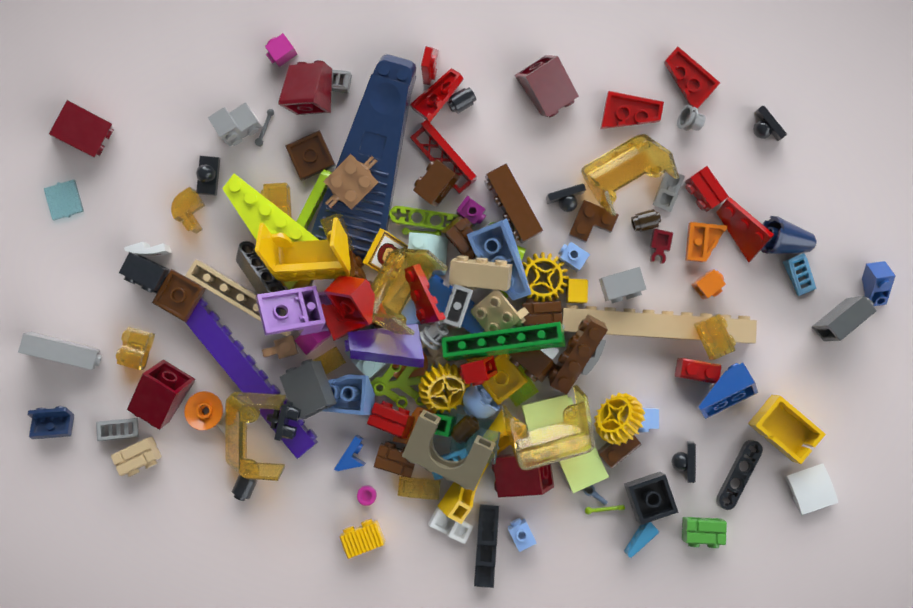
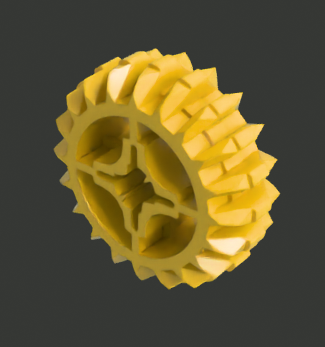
[522,252,569,302]
[418,362,470,414]
[593,393,645,445]

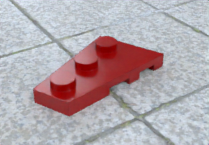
[410,68,464,122]
[600,91,664,129]
[716,197,774,262]

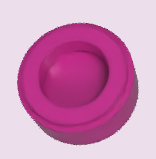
[357,485,377,506]

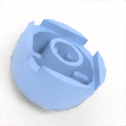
[463,383,500,419]

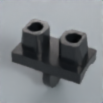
[266,401,301,441]

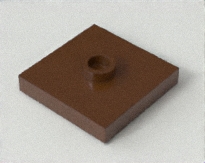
[285,130,336,181]
[152,269,206,322]

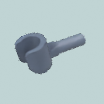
[584,485,608,505]

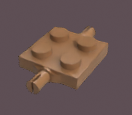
[323,154,379,210]

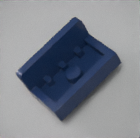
[27,406,74,439]

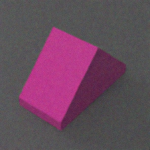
[295,331,331,356]

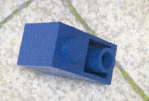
[862,261,896,306]

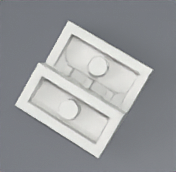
[785,464,838,516]

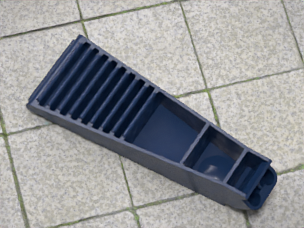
[311,54,416,261]

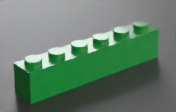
[441,322,565,361]

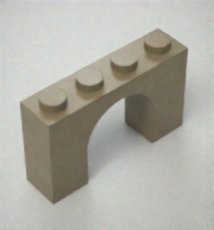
[402,410,496,491]

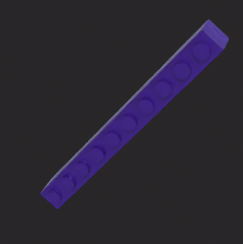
[185,297,318,459]

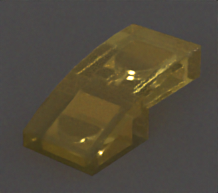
[312,346,346,375]
[398,476,441,500]

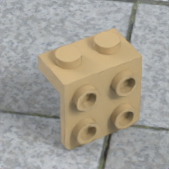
[471,290,529,332]

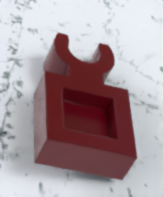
[650,229,673,264]

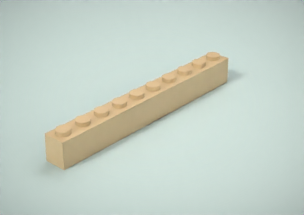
[561,305,757,344]

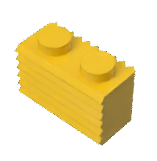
[339,519,386,559]

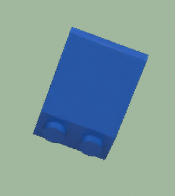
[698,363,758,419]

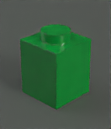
[433,412,456,437]

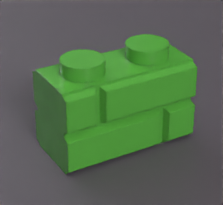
[682,517,727,548]

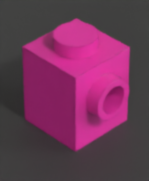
[265,33,298,67]

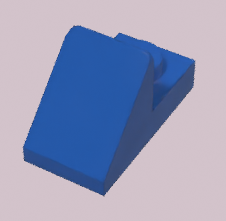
[334,435,366,471]

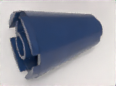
[761,216,817,254]

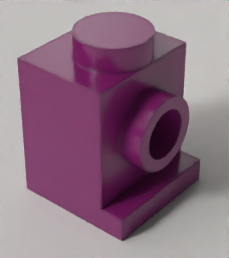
[456,195,486,227]

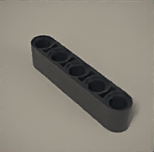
[236,241,286,316]

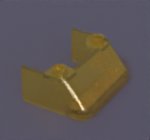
[581,134,679,216]
[371,249,448,335]
[501,385,595,470]
[225,392,286,481]

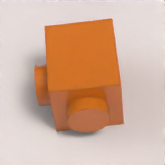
[691,269,726,299]

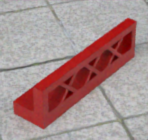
[410,120,477,194]

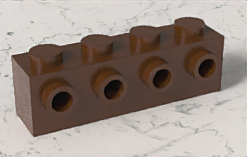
[484,163,543,244]
[548,314,608,395]

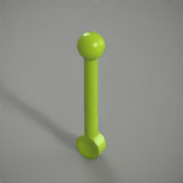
[402,227,442,236]
[585,505,625,515]

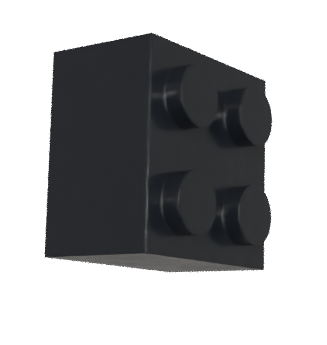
[119,252,170,294]
[624,472,679,525]

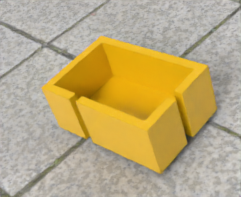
[748,395,826,464]

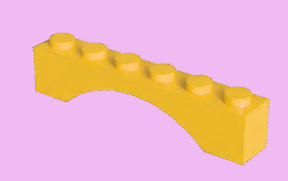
[438,409,527,524]

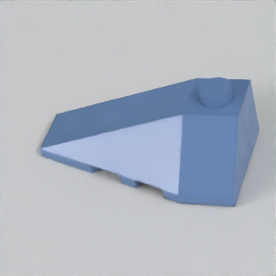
[467,218,531,300]
[323,374,375,415]

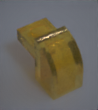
[171,187,205,234]

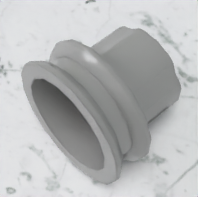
[677,105,706,131]
[420,321,449,350]

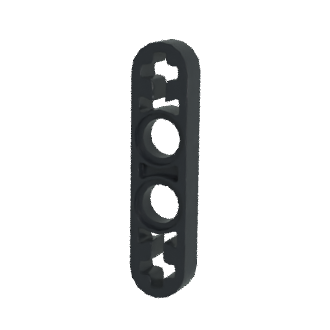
[716,440,763,510]

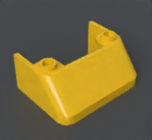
[255,218,351,282]

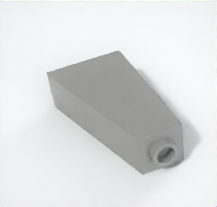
[18,332,102,370]

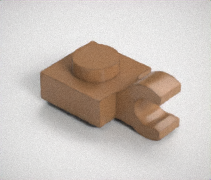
[262,335,298,359]

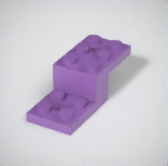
[256,286,332,336]

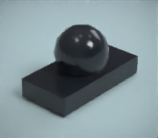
[753,106,787,141]
[196,156,220,196]
[546,183,586,212]
[671,442,696,483]

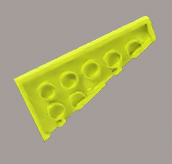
[222,173,319,290]

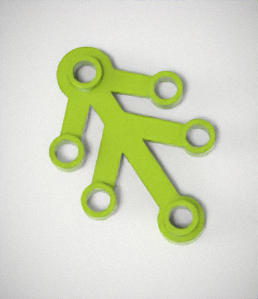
[371,364,432,408]

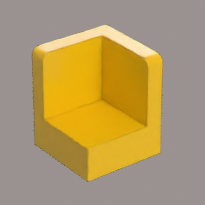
[566,279,588,304]

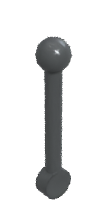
[255,109,274,146]

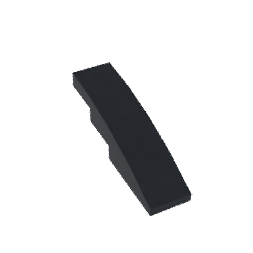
[474,504,499,588]

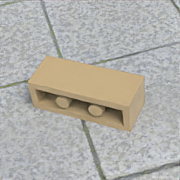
[449,255,512,291]

